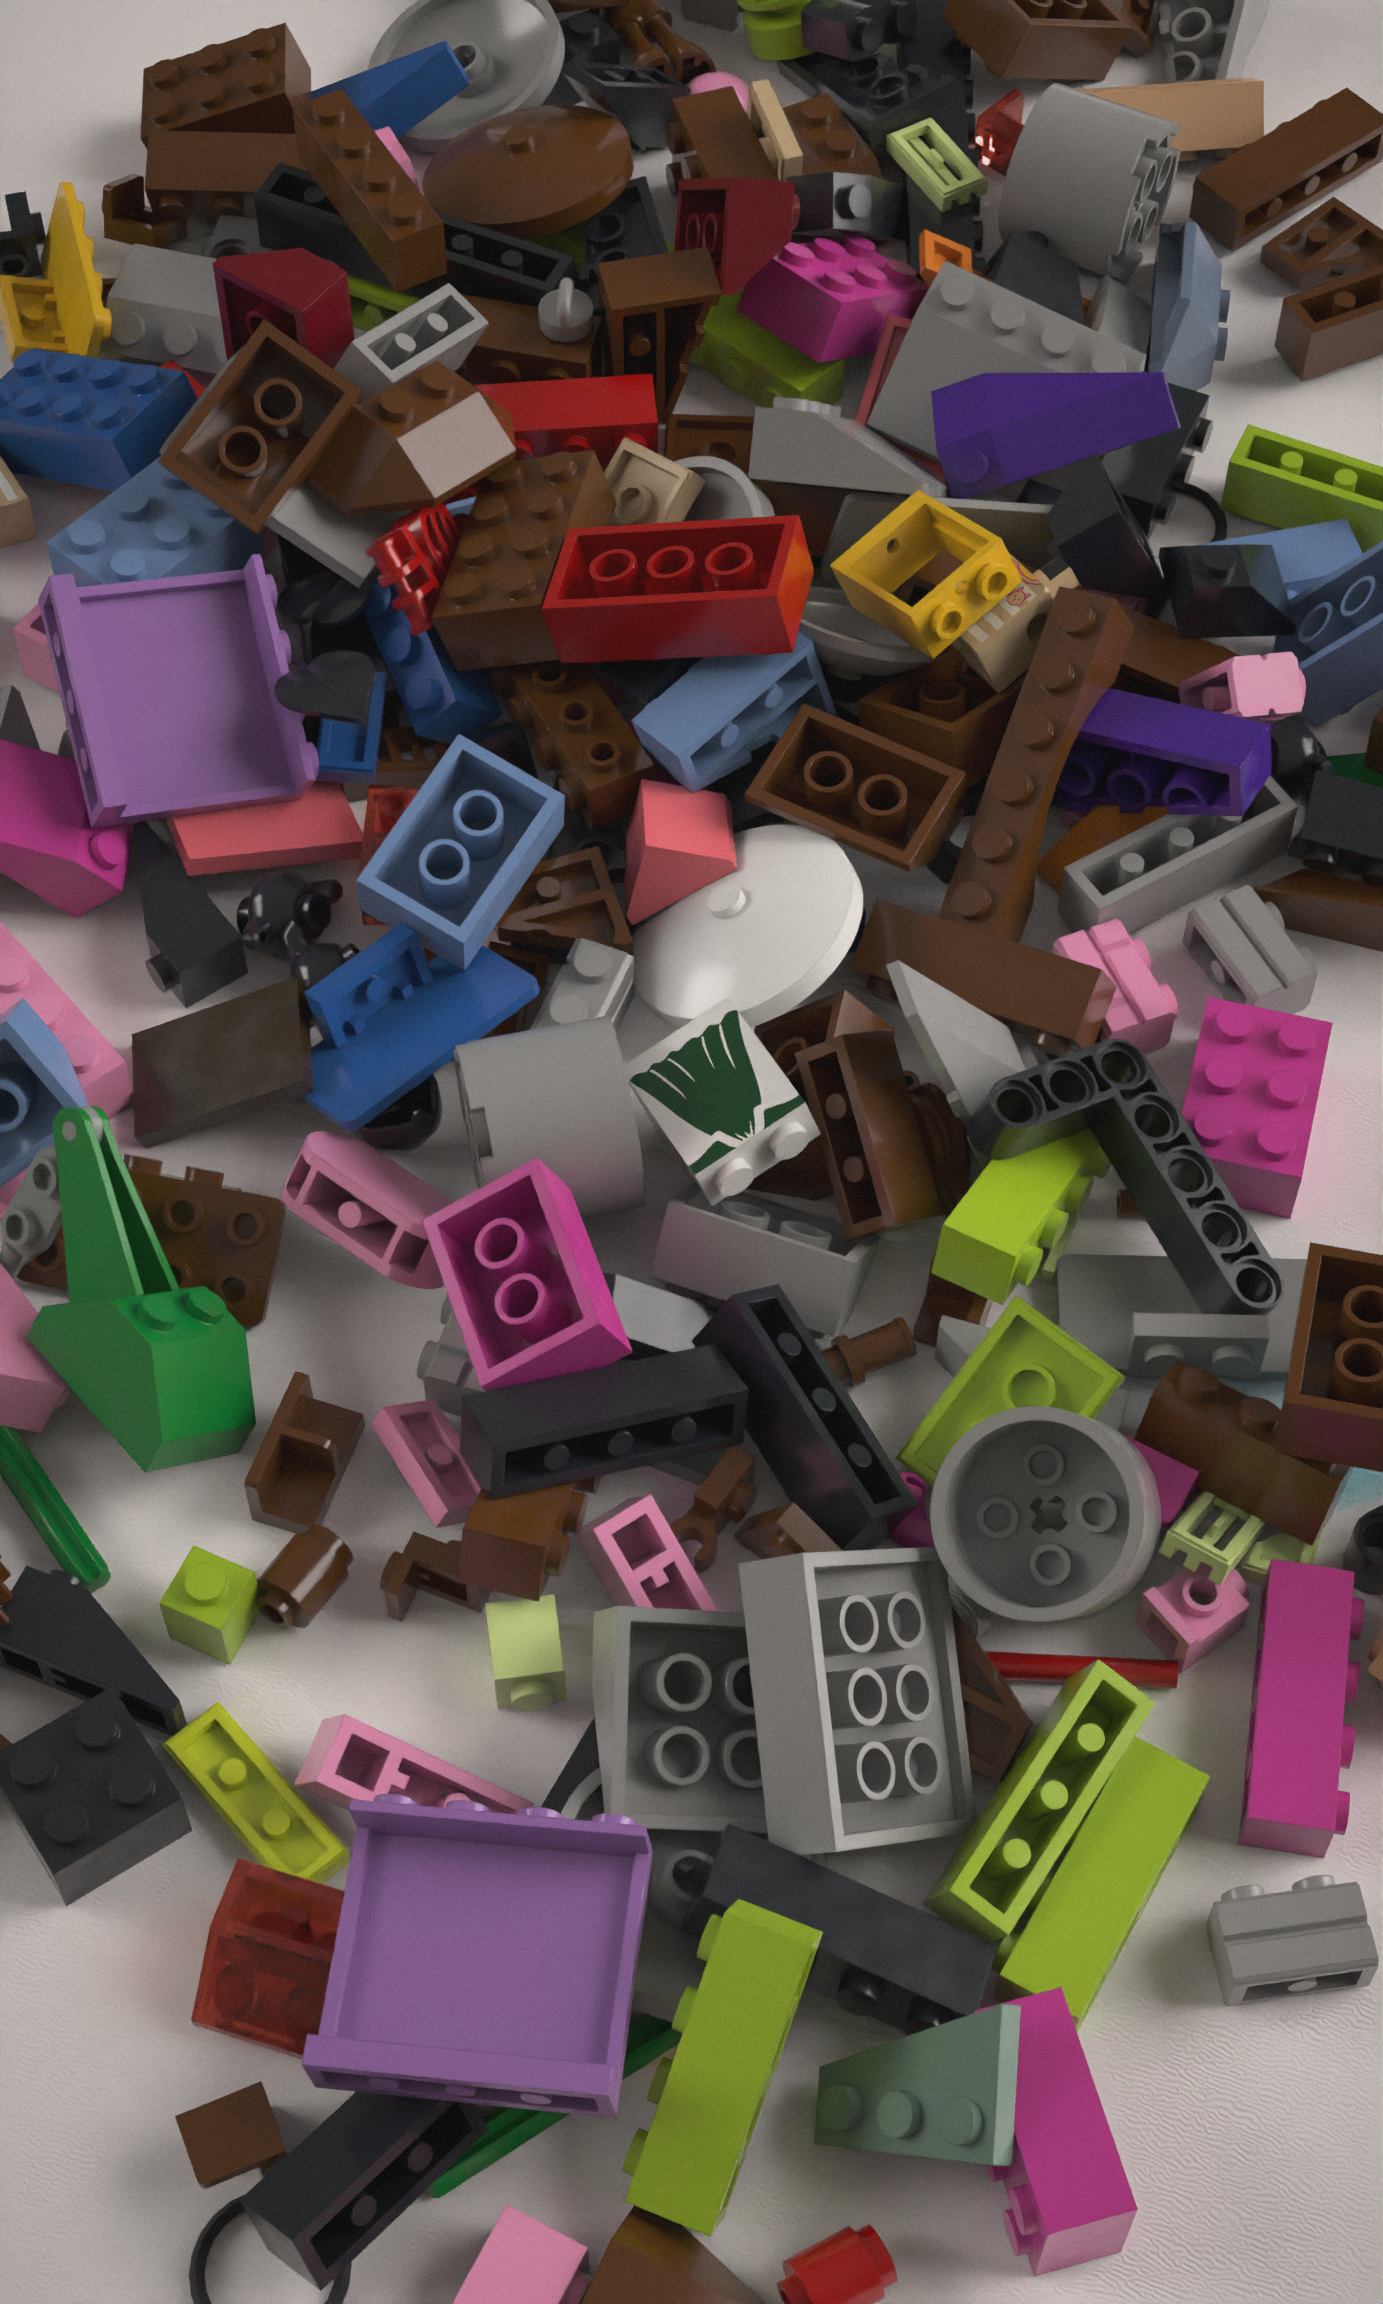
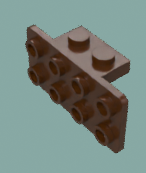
[16,1154,286,1326]

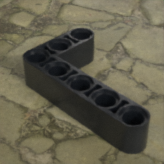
[967,1038,1285,1315]

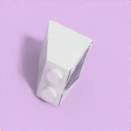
[625,997,821,1206]

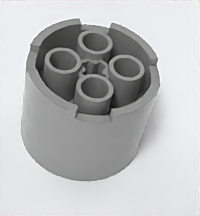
[998,83,1181,282]
[453,1015,645,1218]
[930,1406,1161,1622]

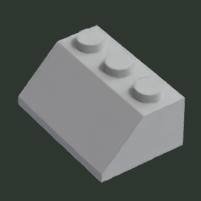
[100,243,227,374]
[649,1183,881,1339]

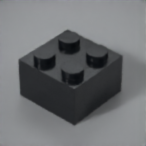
[0,1686,193,1906]

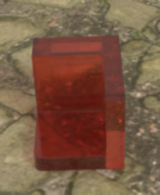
[974,88,1025,177]

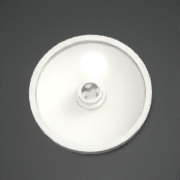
[631,824,863,1029]

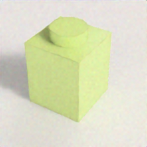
[485,1594,567,1712]

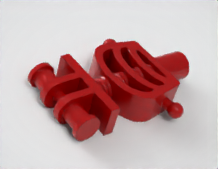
[365,502,469,636]

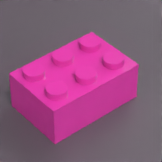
[736,234,929,363]
[1182,997,1333,1219]
[422,1158,633,1391]
[974,1987,1138,2277]

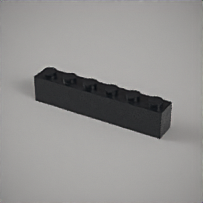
[254,162,575,307]

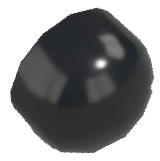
[350,1074,443,1155]

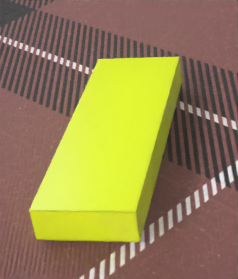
[162,1702,351,1906]

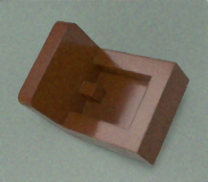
[102,174,188,249]
[380,1531,492,1622]

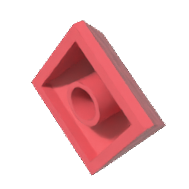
[624,779,738,925]

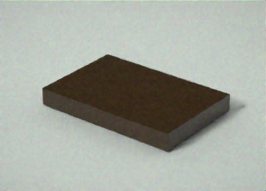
[132,977,314,1148]

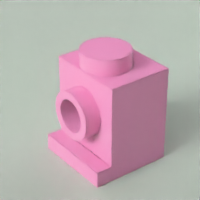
[1136,1563,1250,1674]

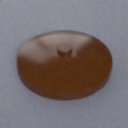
[422,105,634,240]

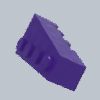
[1051,688,1271,817]

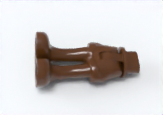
[596,0,717,85]

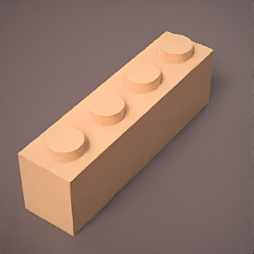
[1079,77,1264,161]

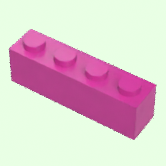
[1238,1559,1364,1858]

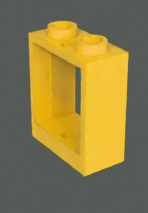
[830,490,1023,659]

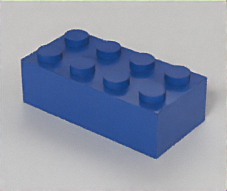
[0,349,198,491]

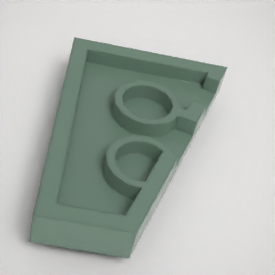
[814,2004,1021,2166]

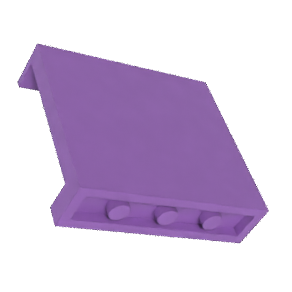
[38,554,319,828]
[301,1794,653,2118]

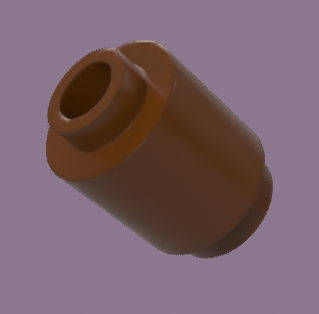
[256,1525,353,1628]

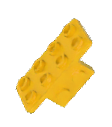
[0,181,112,363]

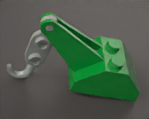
[0,1106,256,1473]

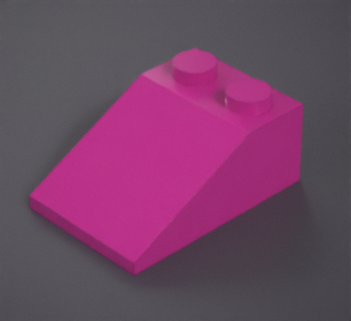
[0,739,136,918]

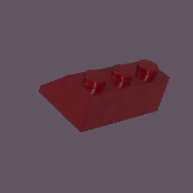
[674,177,800,295]
[212,248,355,369]

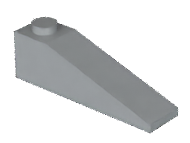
[1157,0,1270,83]
[886,960,1040,1170]

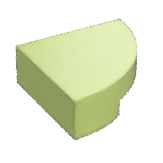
[1239,1531,1322,1585]

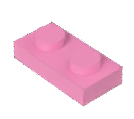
[371,1399,482,1528]

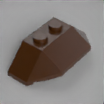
[782,93,888,246]
[306,361,516,517]

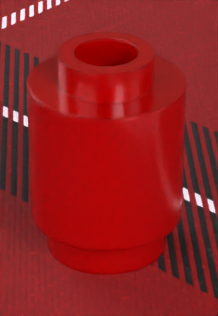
[777,2224,898,2304]

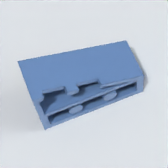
[632,631,837,793]

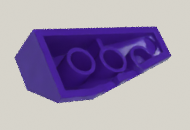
[931,372,1181,499]

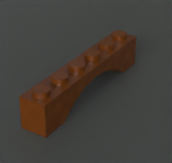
[937,586,1135,943]

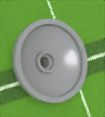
[799,586,943,681]

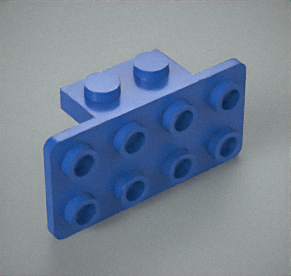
[298,923,540,1131]

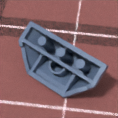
[1146,221,1230,391]

